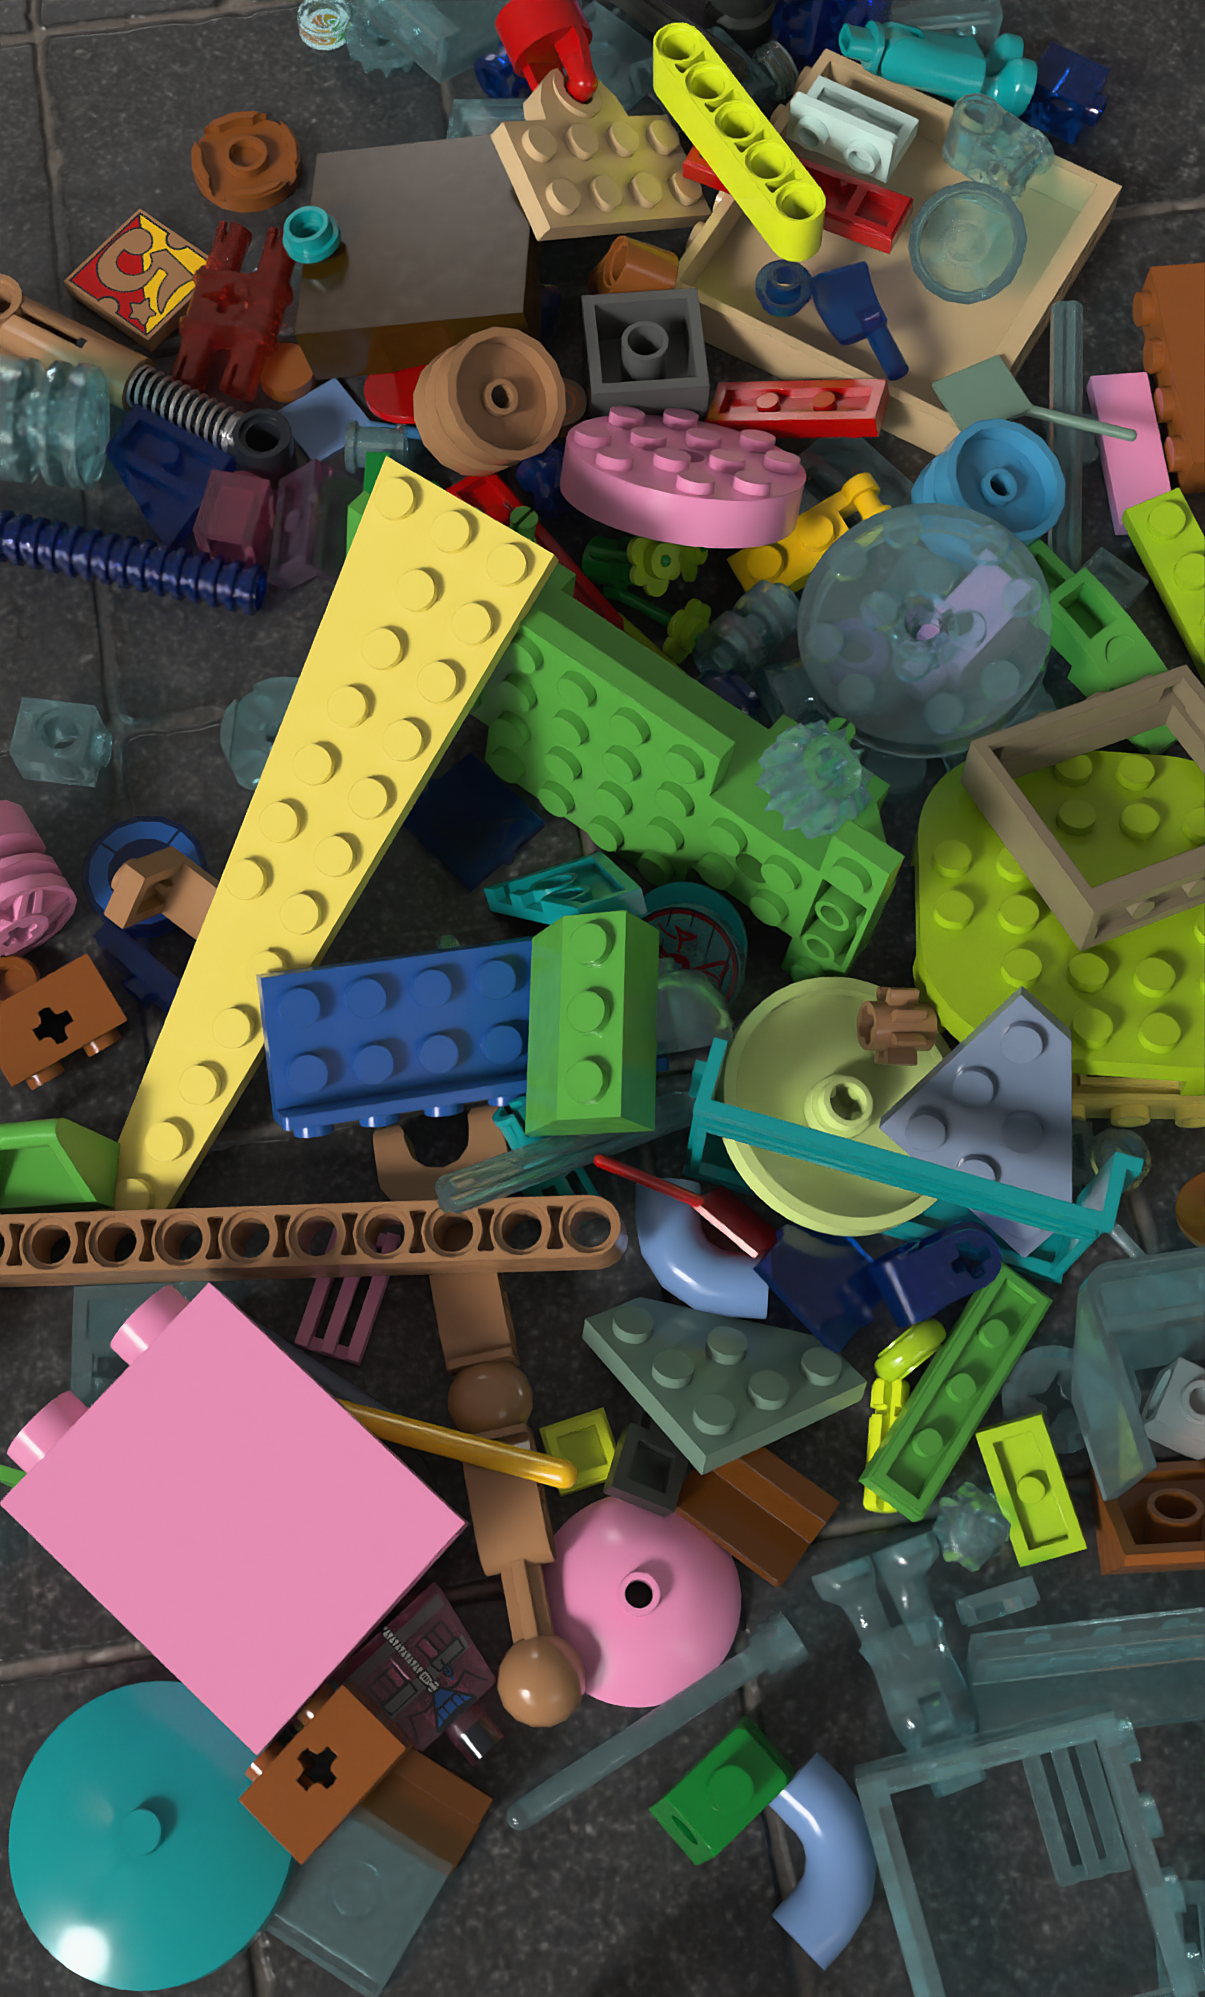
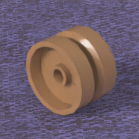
[413,327,566,477]

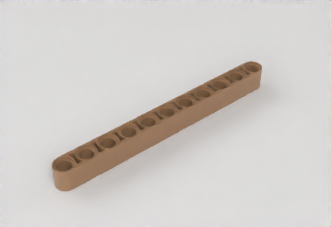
[0,1195,628,1287]

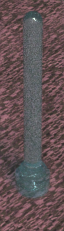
[506,1609,810,1831]

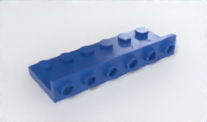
[256,936,669,1138]

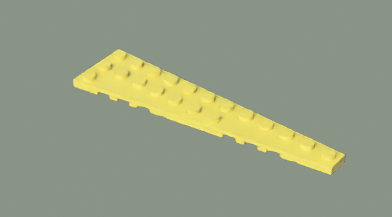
[95,456,559,1237]

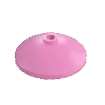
[542,1496,741,1708]

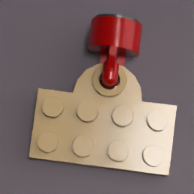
[490,0,712,241]

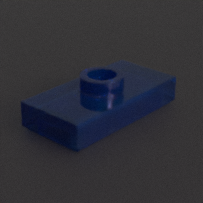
[93,921,181,1014]

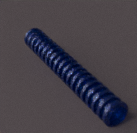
[0,509,267,616]

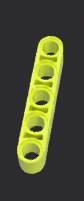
[653,23,826,262]

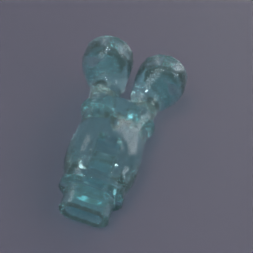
[811,1530,987,1798]

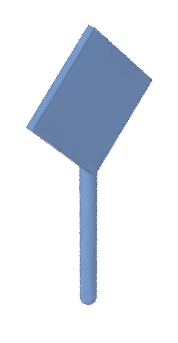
[278,378,422,467]

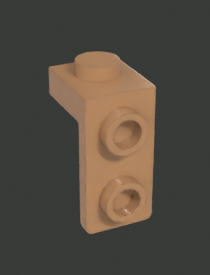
[104,846,219,940]

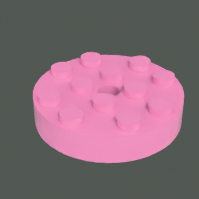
[560,406,806,548]

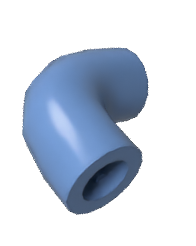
[635,1178,768,1319]
[769,1751,879,1971]

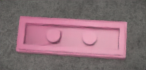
[1086,372,1171,535]

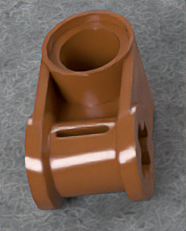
[587,236,679,295]

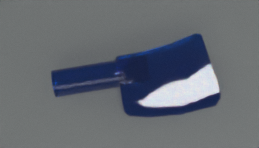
[808,261,909,381]

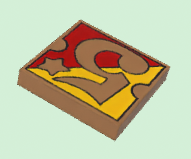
[64,209,226,352]

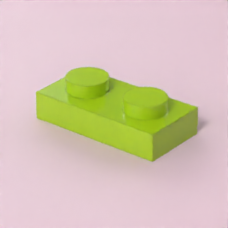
[975,1410,1087,1567]

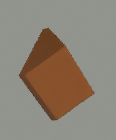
[1089,1460,1205,1576]

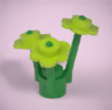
[582,536,711,664]

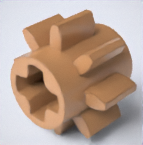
[857,987,937,1066]

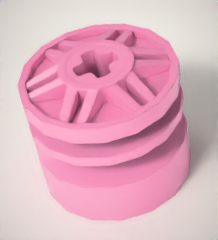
[0,800,77,957]

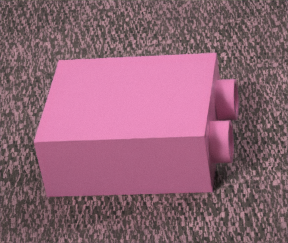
[0,1282,469,1755]

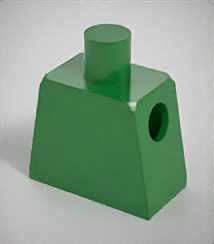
[648,1714,795,1866]

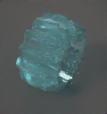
[755,719,875,840]

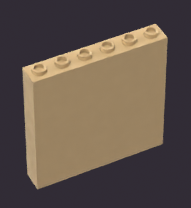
[673,49,1122,456]

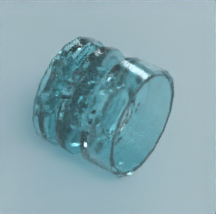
[0,354,110,491]

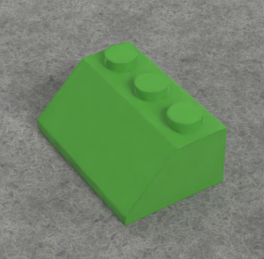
[525,910,659,1137]

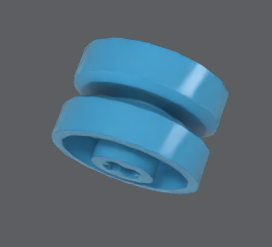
[910,418,1065,574]

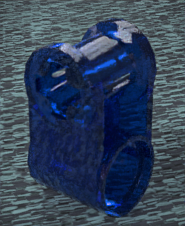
[867,1220,1002,1328]

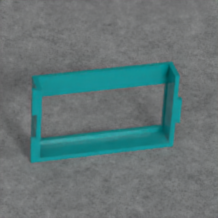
[681,1037,1144,1285]

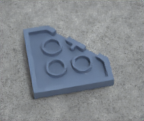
[879,986,1072,1259]

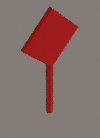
[593,1154,786,1259]

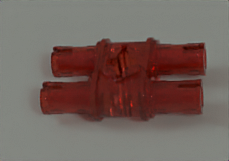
[168,221,296,402]

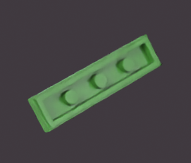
[858,1260,1053,1522]

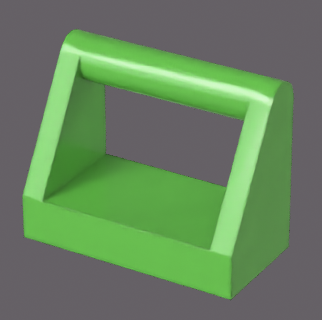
[0,1118,120,1215]

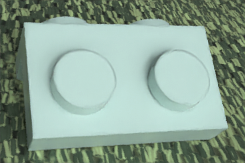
[786,75,919,183]

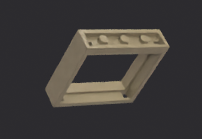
[960,665,1205,951]

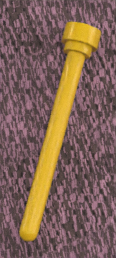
[336,1398,578,1489]

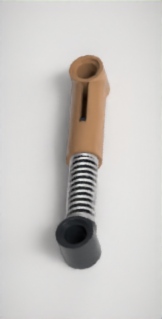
[0,274,298,491]

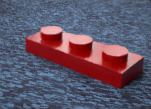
[705,379,890,439]

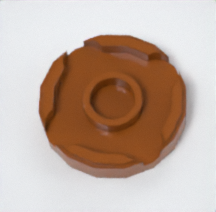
[191,111,302,213]

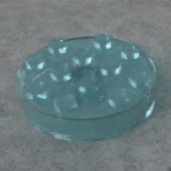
[797,503,1052,759]

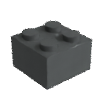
[581,288,710,422]

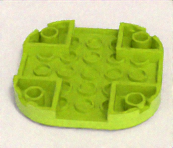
[911,751,1205,1096]

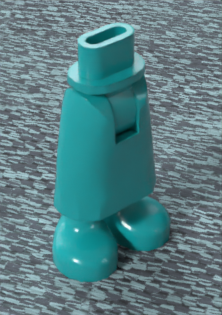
[839,20,1038,121]

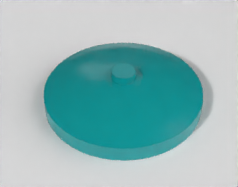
[9,1681,296,1991]

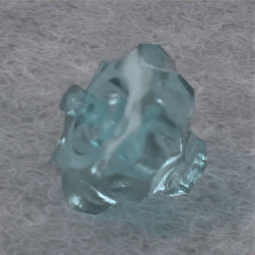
[932,1481,1011,1572]

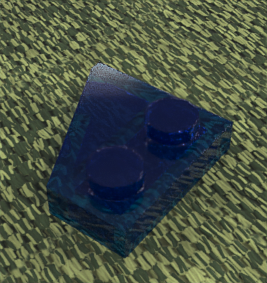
[103,404,237,556]

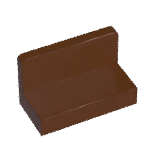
[675,1446,840,1587]
[352,1746,496,1875]

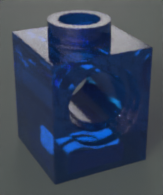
[1018,41,1110,145]

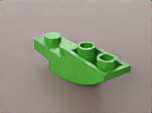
[999,538,1178,755]

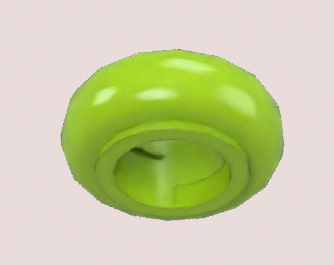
[874,1318,946,1383]

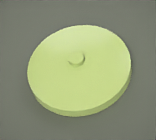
[715,977,951,1236]

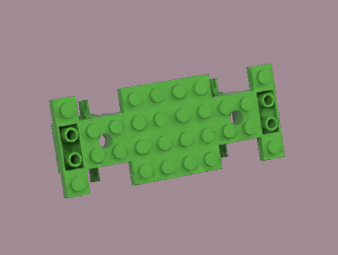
[346,491,905,983]

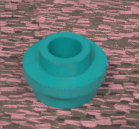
[283,206,341,264]

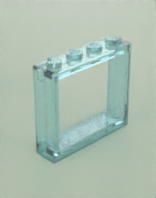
[853,1700,1205,1997]

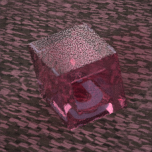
[193,469,277,572]

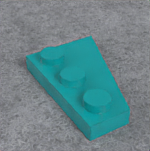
[484,851,648,925]

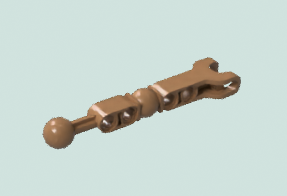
[373,1103,586,1727]

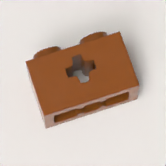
[0,953,127,1090]
[238,1681,415,1865]

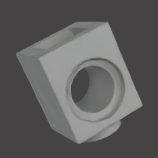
[1135,1357,1205,1461]

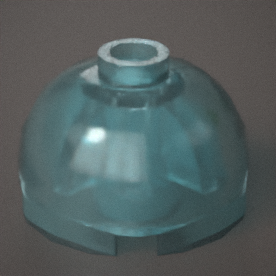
[907,181,1027,305]
[655,957,734,1055]

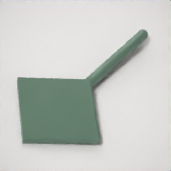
[932,354,1137,442]

